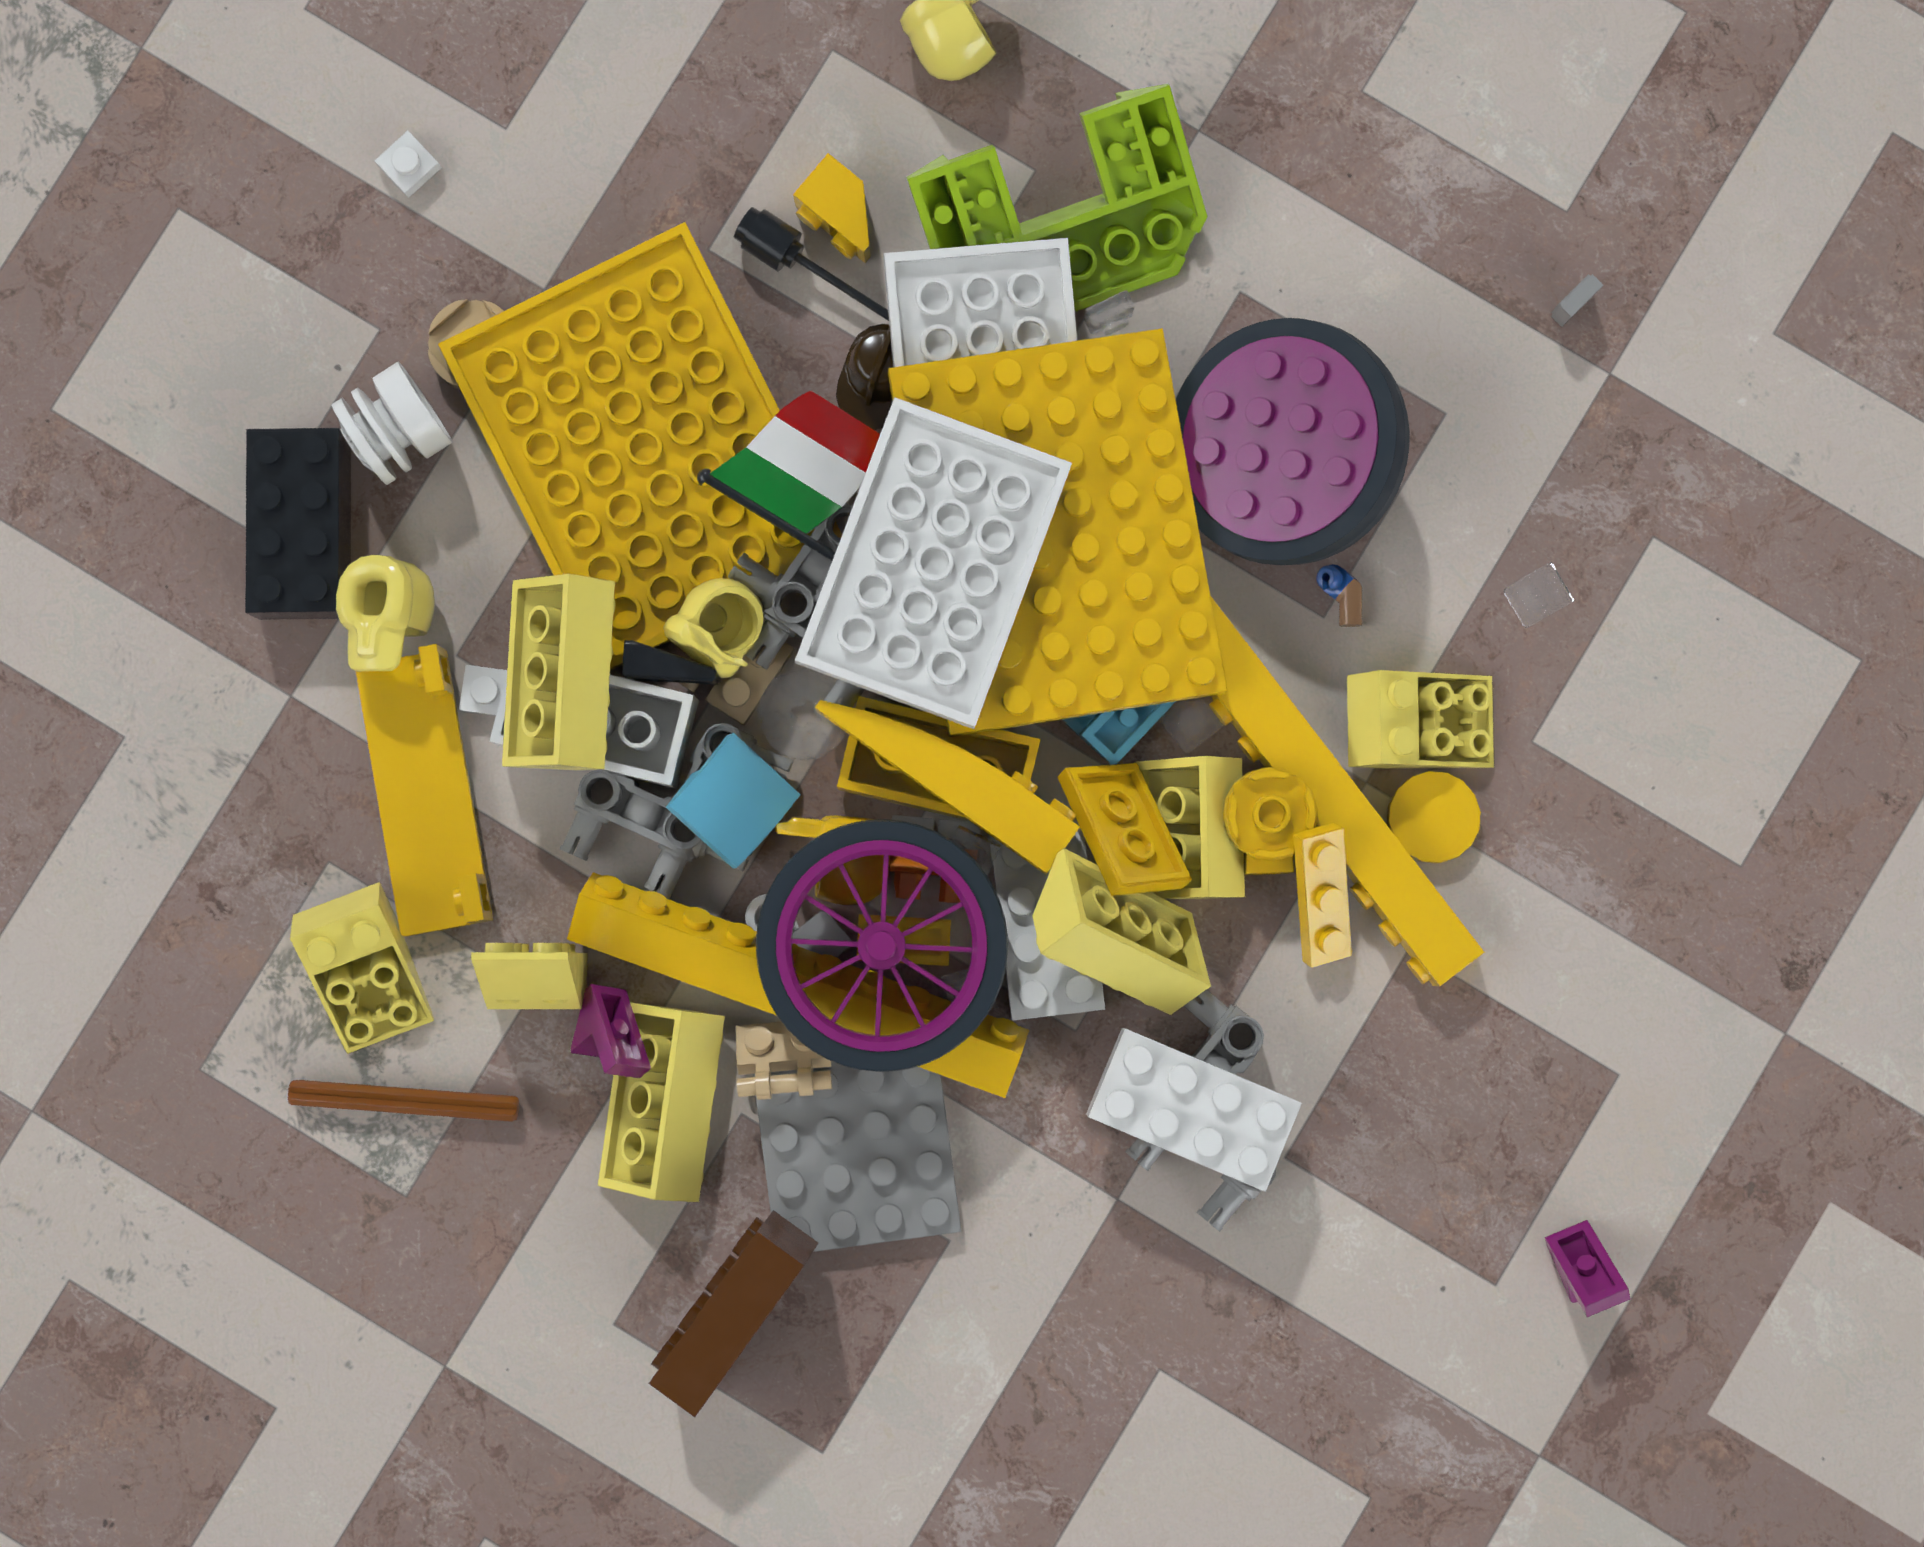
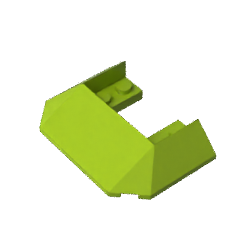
[906,84,1208,312]

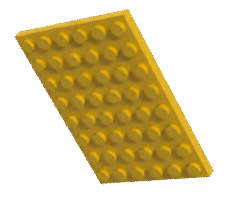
[438,222,842,671]
[888,328,1227,737]

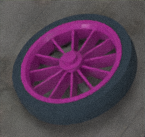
[756,819,1008,1072]

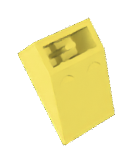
[1347,670,1494,769]
[290,882,434,1054]
[471,943,588,1009]

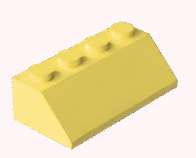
[502,574,615,770]
[1032,848,1211,1015]
[598,1002,725,1202]

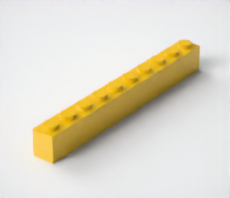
[1209,595,1485,986]
[567,872,1029,1098]

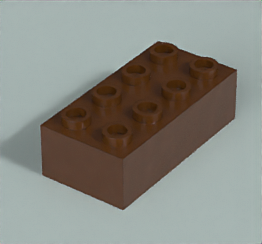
[648,1210,819,1417]

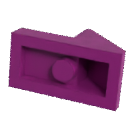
[571,984,651,1078]
[1545,1220,1631,1317]

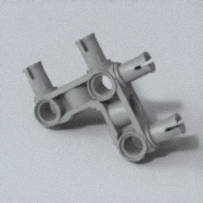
[728,503,865,707]
[560,723,793,899]
[1125,990,1276,1232]

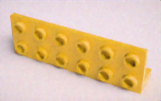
[356,644,493,937]

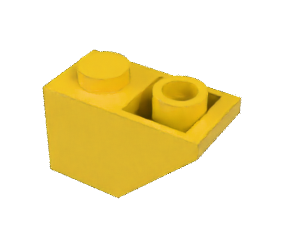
[793,153,871,263]

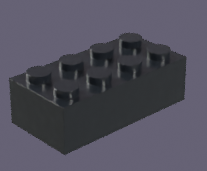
[245,428,351,620]

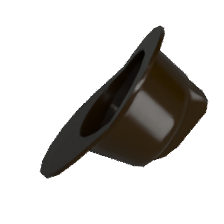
[836,324,893,430]

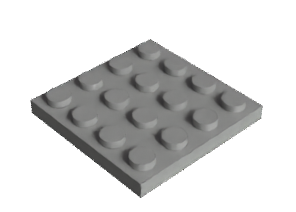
[753,1061,961,1252]

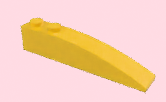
[815,700,1080,875]

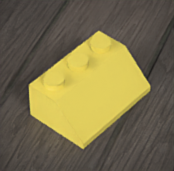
[1136,756,1245,899]

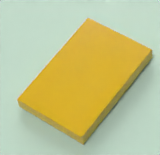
[1057,763,1192,896]

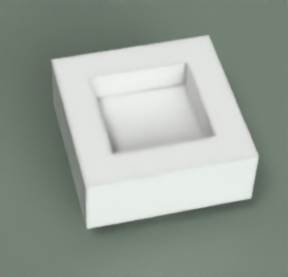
[374,130,442,198]
[459,665,507,716]

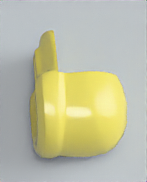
[900,0,997,81]
[336,555,435,672]
[663,578,764,678]

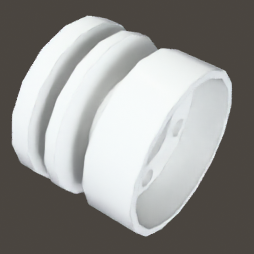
[332,361,453,485]

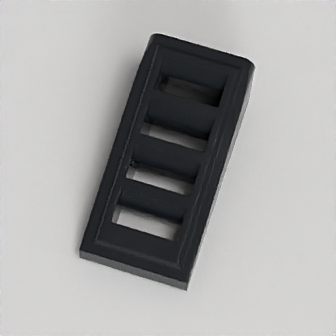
[622,640,721,685]

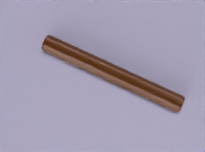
[288,1080,519,1122]

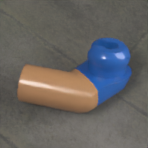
[1316,564,1362,627]

